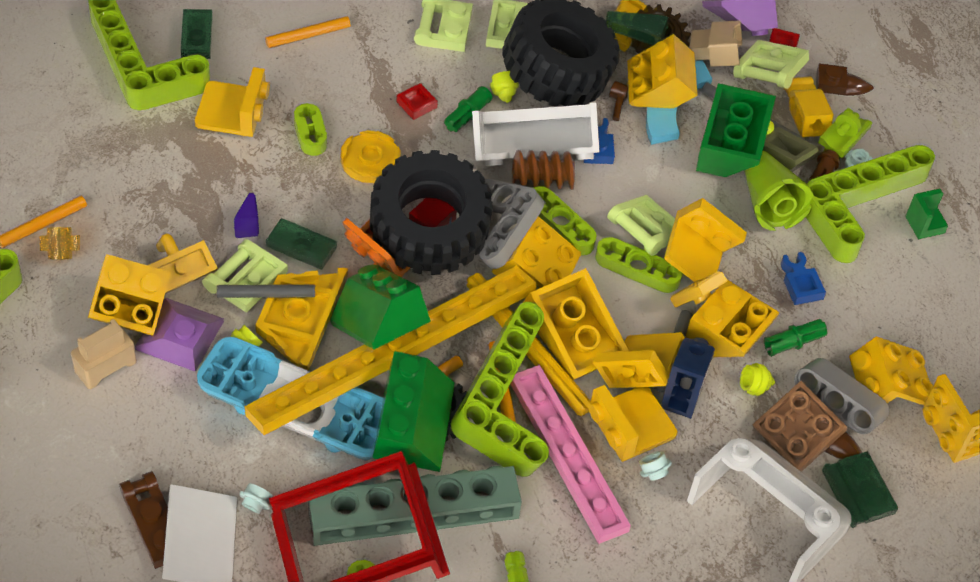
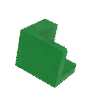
[905,188,948,240]

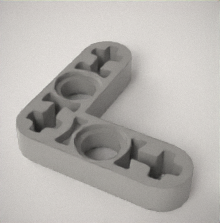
[479,179,544,269]

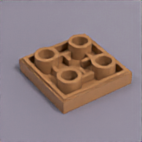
[752,381,848,472]

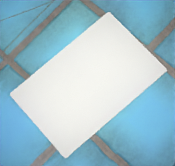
[162,484,237,582]

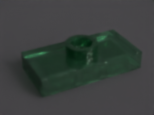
[180,9,213,59]
[266,218,337,270]

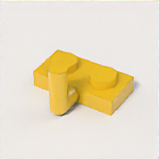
[147,233,218,294]

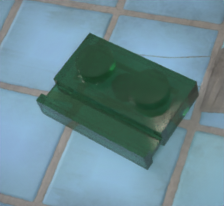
[822,451,898,528]

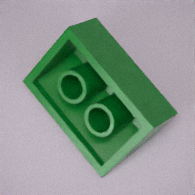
[696,83,776,177]
[330,264,431,350]
[372,351,455,472]

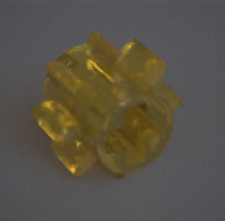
[39,227,80,260]

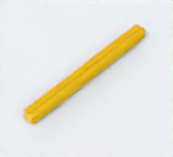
[466,273,591,416]

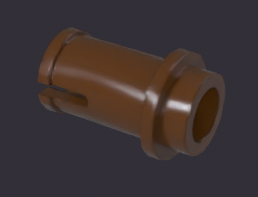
[809,150,840,180]

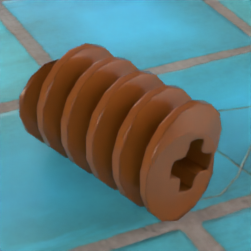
[512,150,575,190]

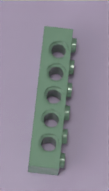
[308,466,522,546]

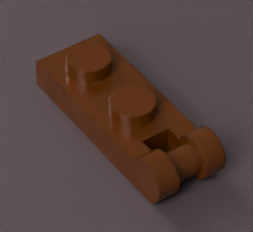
[119,471,168,569]

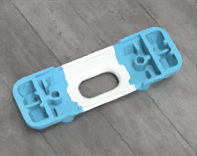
[197,337,383,460]

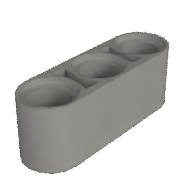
[794,358,889,434]

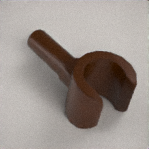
[609,81,628,121]

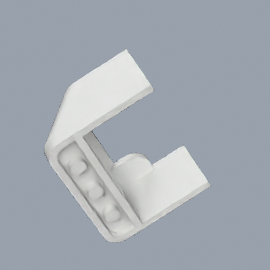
[472,103,600,166]
[687,438,851,582]

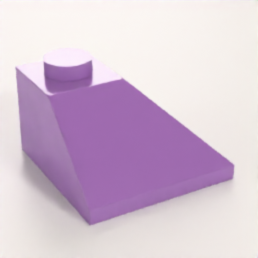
[702,0,778,36]
[135,297,224,371]

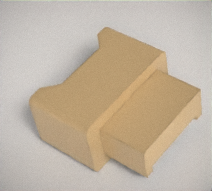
[689,20,742,67]
[71,319,136,389]

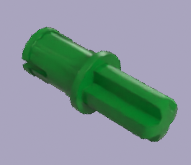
[444,86,493,132]
[763,319,828,357]

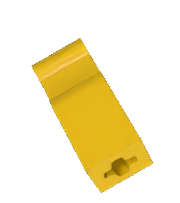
[783,76,834,137]

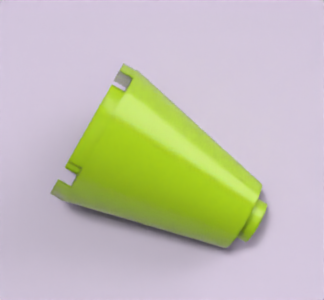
[744,151,813,231]

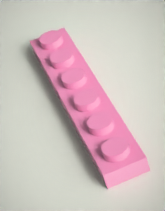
[510,365,631,544]

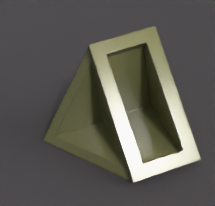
[763,127,823,172]

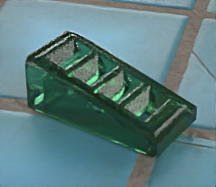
[606,11,669,45]

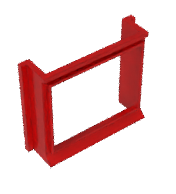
[269,451,450,582]

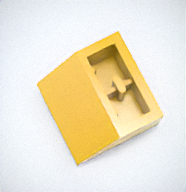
[627,34,698,109]
[88,254,171,336]
[685,280,779,357]

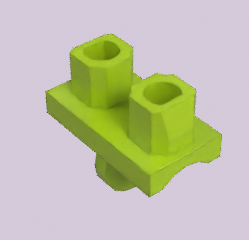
[818,108,873,159]

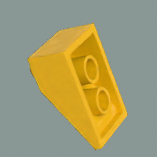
[523,268,629,380]

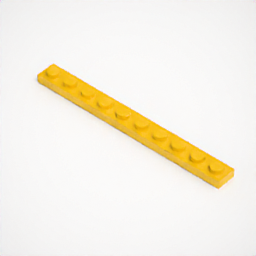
[244,265,536,435]

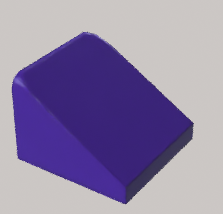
[234,193,259,238]

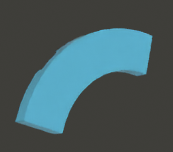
[645,60,712,145]

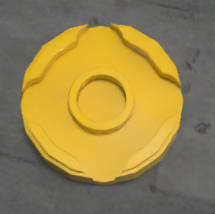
[340,130,401,183]

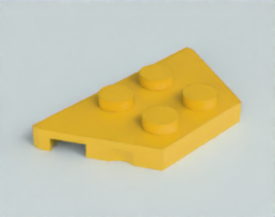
[255,267,348,371]

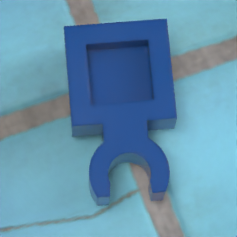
[583,118,615,164]
[781,252,826,305]

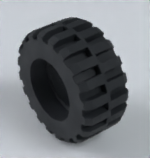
[502,0,620,107]
[370,150,493,275]

